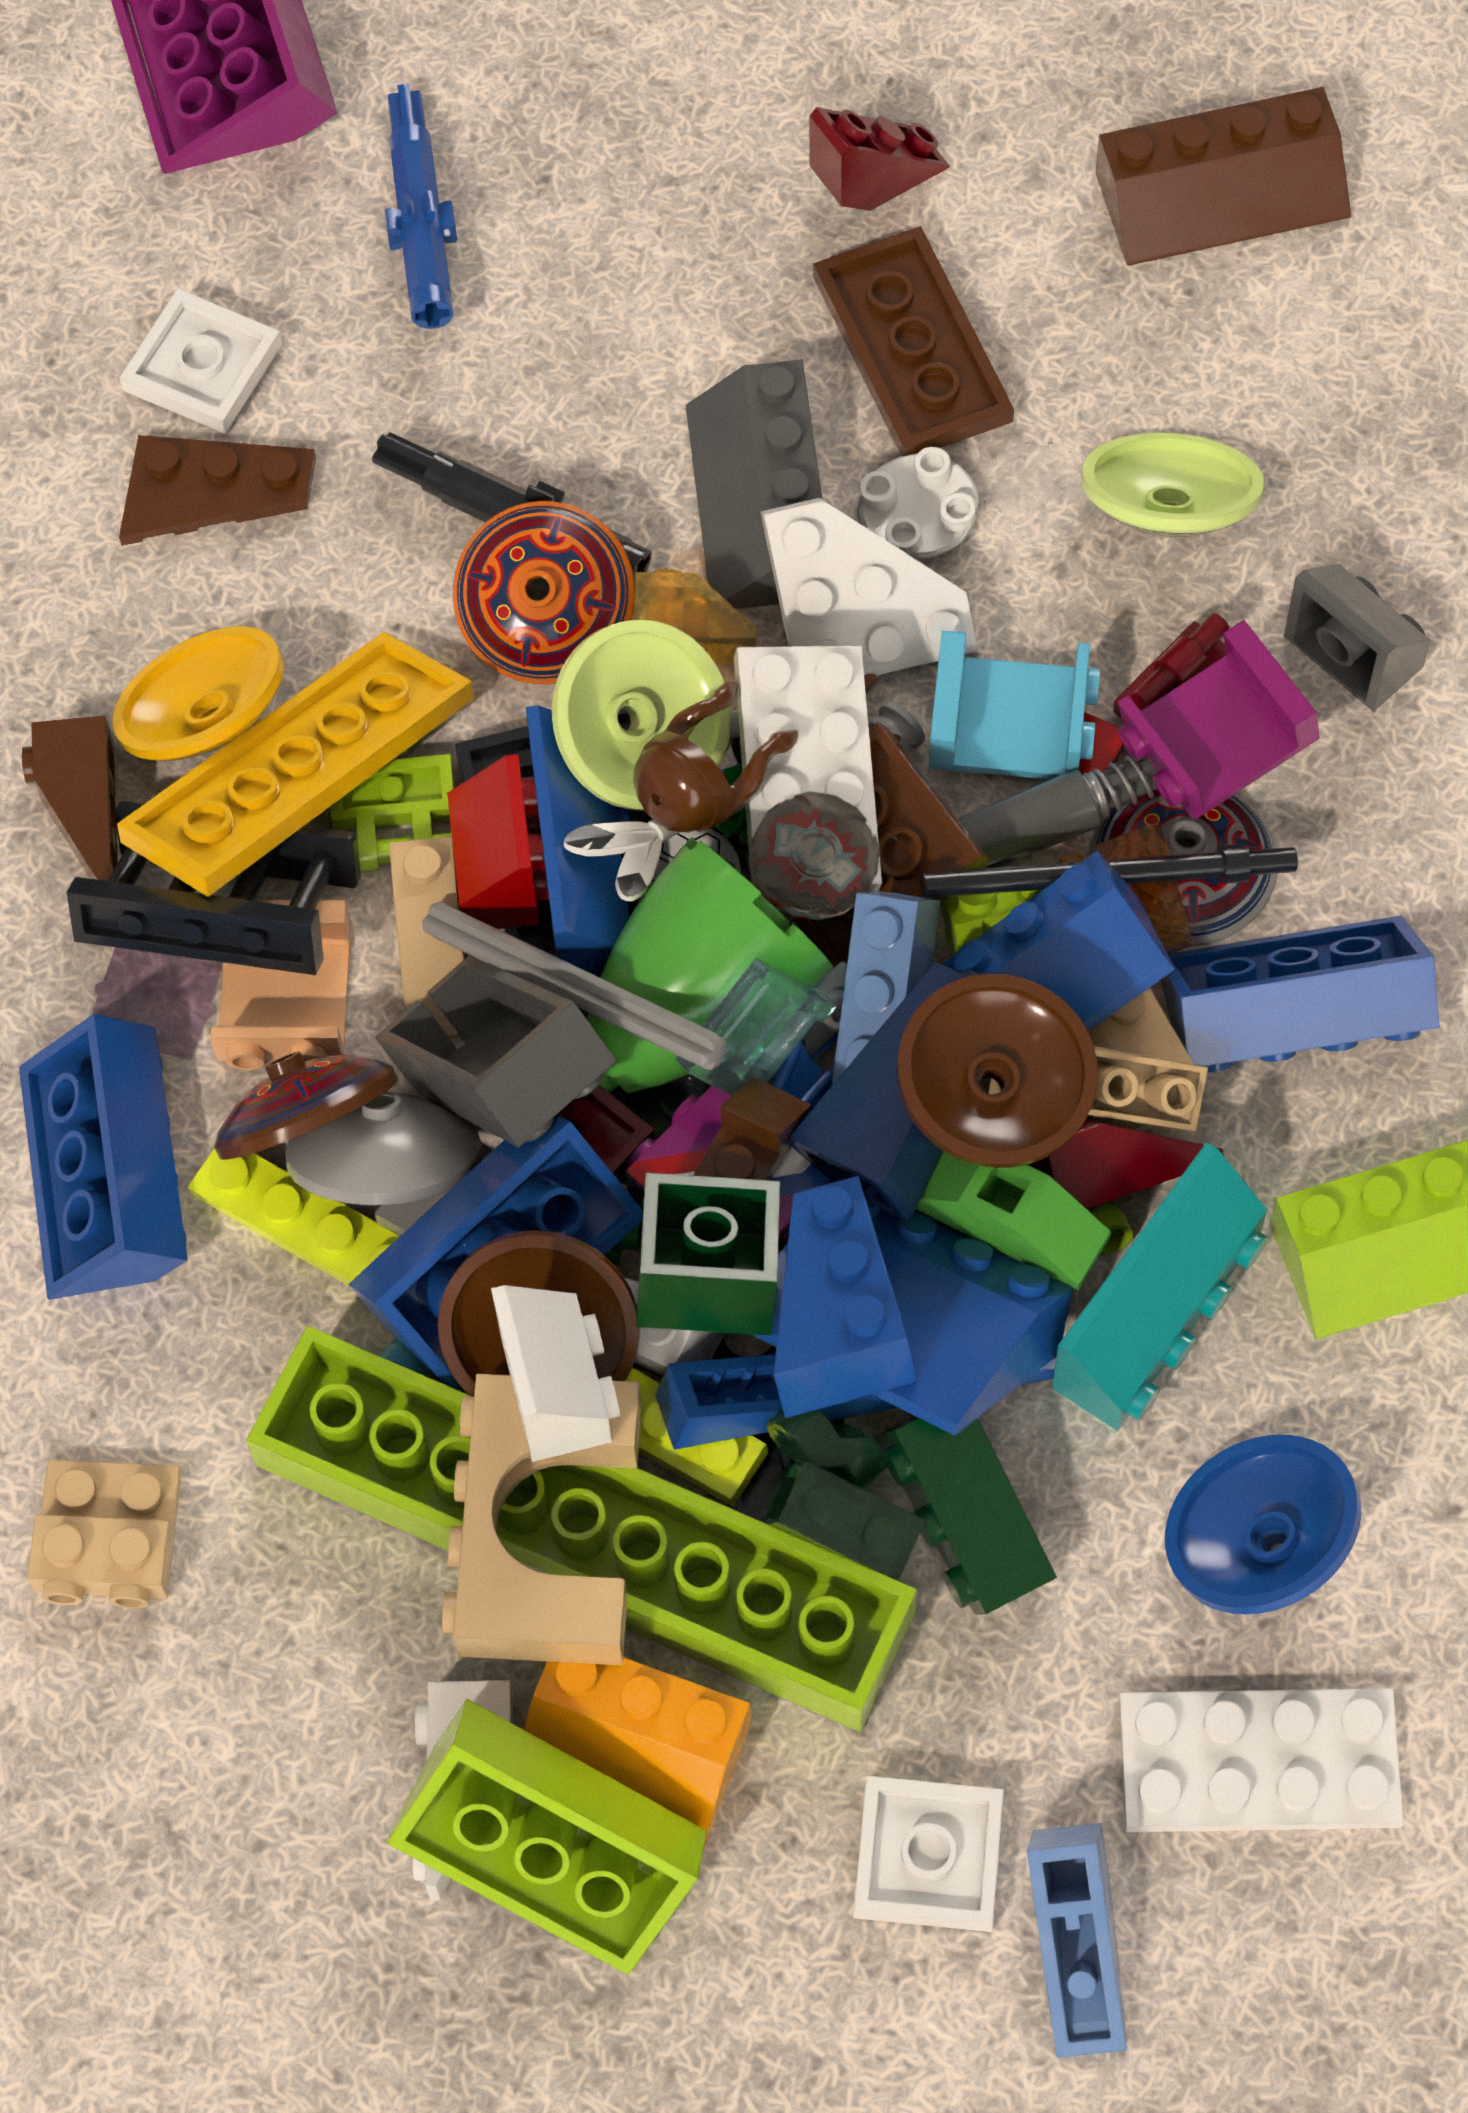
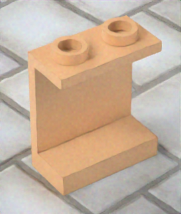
[210,900,351,1071]

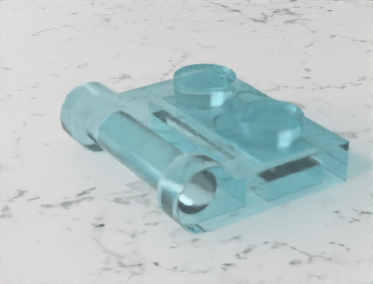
[676,957,836,1096]

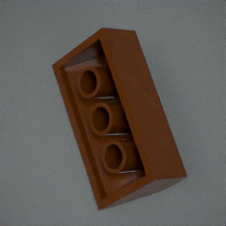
[1095,87,1351,266]

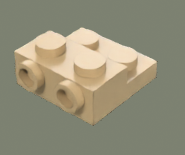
[27,1459,182,1609]

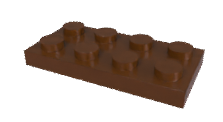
[813,226,1014,456]

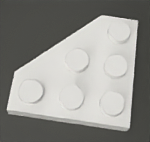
[760,498,978,675]

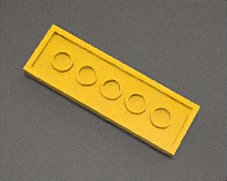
[117,631,474,897]

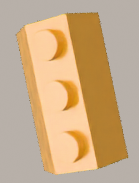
[524,1657,751,1849]

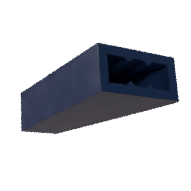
[790,961,979,1221]

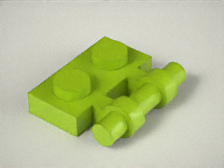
[330,754,454,873]

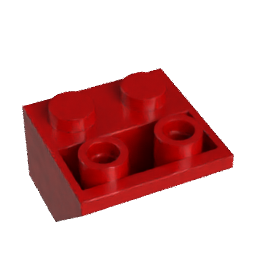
[447,754,549,929]

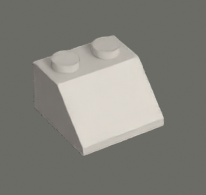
[491,1285,621,1462]

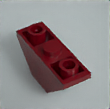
[809,107,950,211]

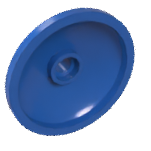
[1165,1435,1362,1615]

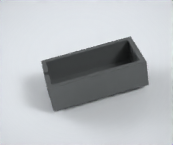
[375,955,617,1148]

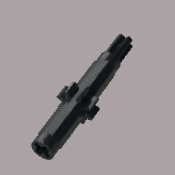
[372,432,652,589]

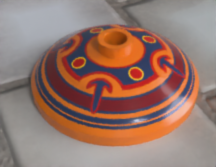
[453,501,636,685]

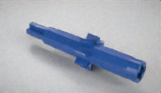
[384,84,457,329]

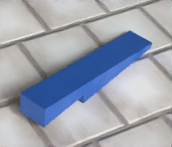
[655,1354,1056,1450]

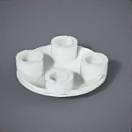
[859,447,979,559]

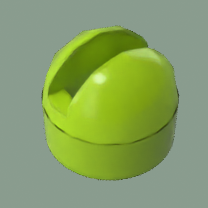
[1088,1201,1133,1256]

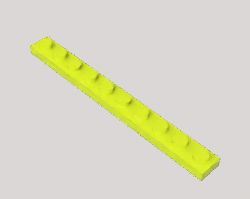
[187,1148,769,1507]

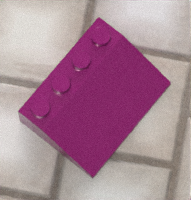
[111,0,338,174]

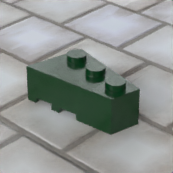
[874,1416,1057,1615]

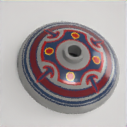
[1090,790,1276,946]

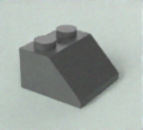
[1284,564,1430,712]

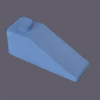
[1027,1823,1127,2058]

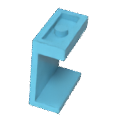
[929,630,1100,780]

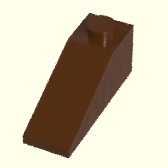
[22,716,118,881]

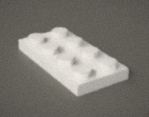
[734,645,882,894]
[1119,1688,1404,1832]

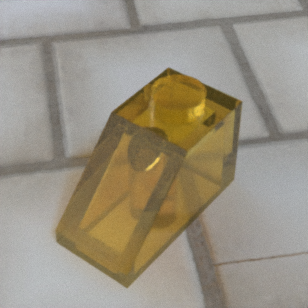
[633,568,756,665]

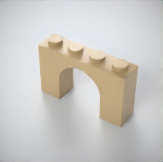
[442,1374,642,1665]

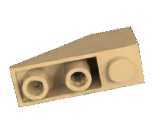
[989,1046,1208,1132]

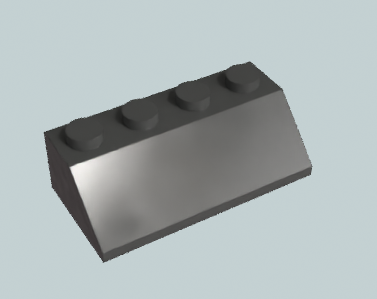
[686,359,822,612]

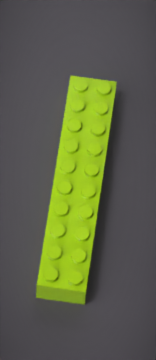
[246,1325,917,1733]

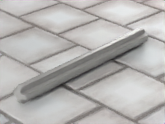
[422,902,727,1070]

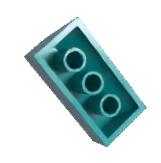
[1052,1142,1268,1431]

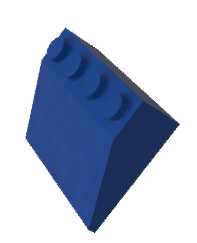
[751,1201,1073,1436]

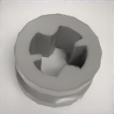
[868,701,925,756]

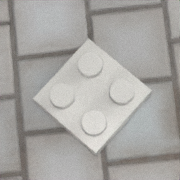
[119,288,283,434]
[853,1776,1004,1932]

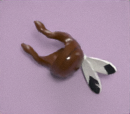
[564,682,799,902]

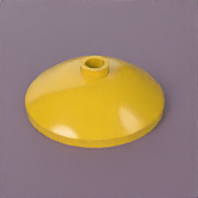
[112,626,284,761]

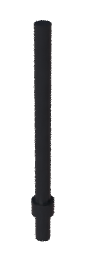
[920,844,1298,898]

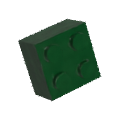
[636,1173,780,1336]

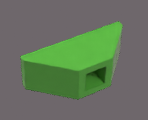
[916,1151,1111,1291]

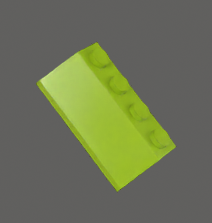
[1270,1140,1468,1340]
[386,1698,707,1975]

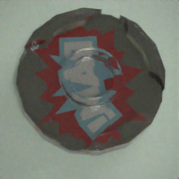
[750,791,880,920]

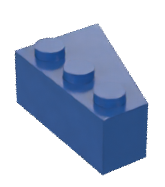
[773,1176,917,1418]

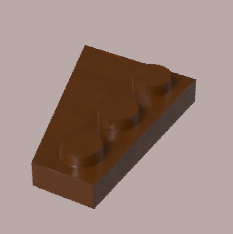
[119,435,316,546]

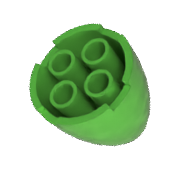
[587,837,834,1094]

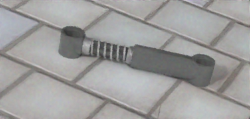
[958,756,1158,868]

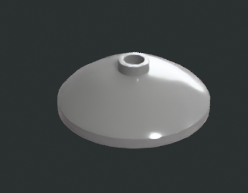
[285,1092,481,1205]

